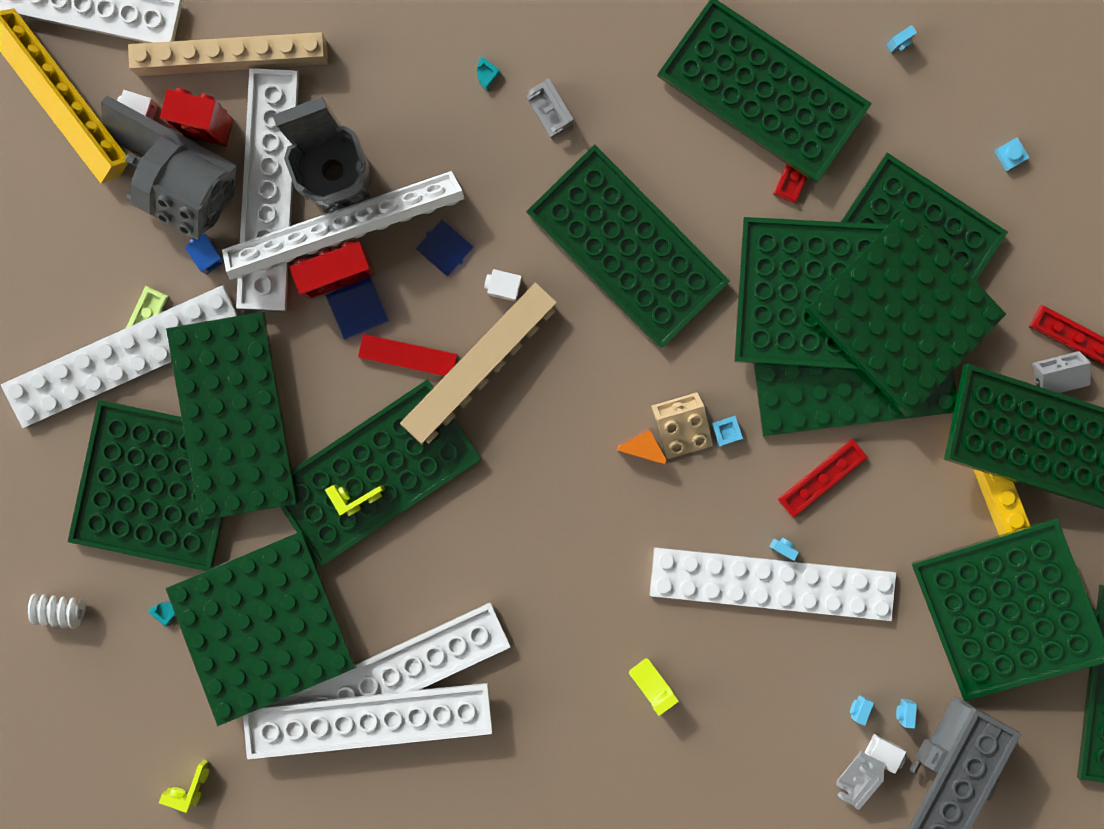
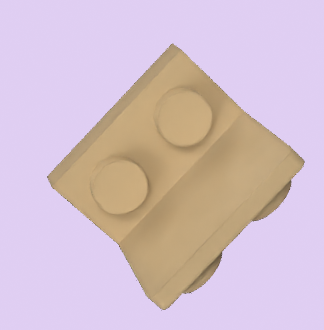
[651,392,713,459]

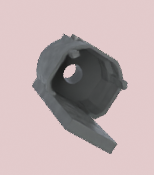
[101,96,236,240]
[272,97,371,213]
[908,697,1021,829]

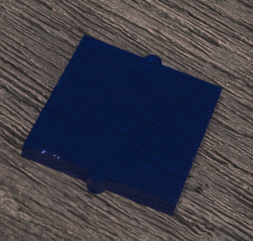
[416,219,473,277]

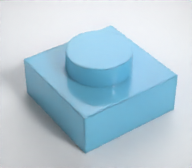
[886,25,917,53]
[994,137,1030,171]
[711,416,743,446]
[769,538,799,561]
[850,695,874,726]
[896,699,917,729]

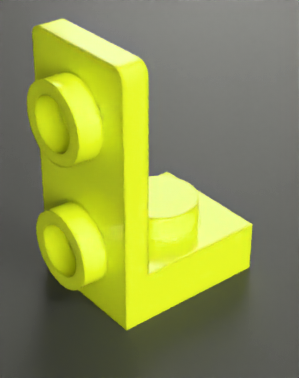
[325,484,385,516]
[629,658,679,716]
[159,760,210,813]

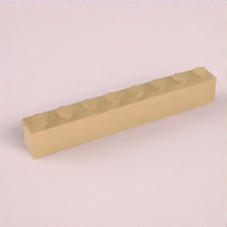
[128,32,328,76]
[400,282,557,444]

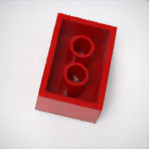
[160,88,234,147]
[289,240,376,300]

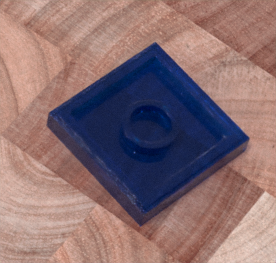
[325,276,389,340]

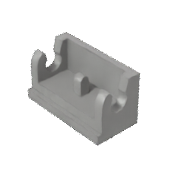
[526,78,574,138]
[1033,351,1091,393]
[836,751,885,810]

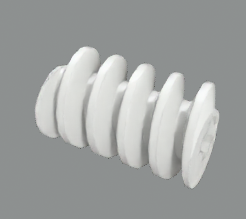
[28,593,86,629]

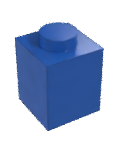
[185,234,224,275]

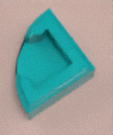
[477,56,501,92]
[147,602,176,627]

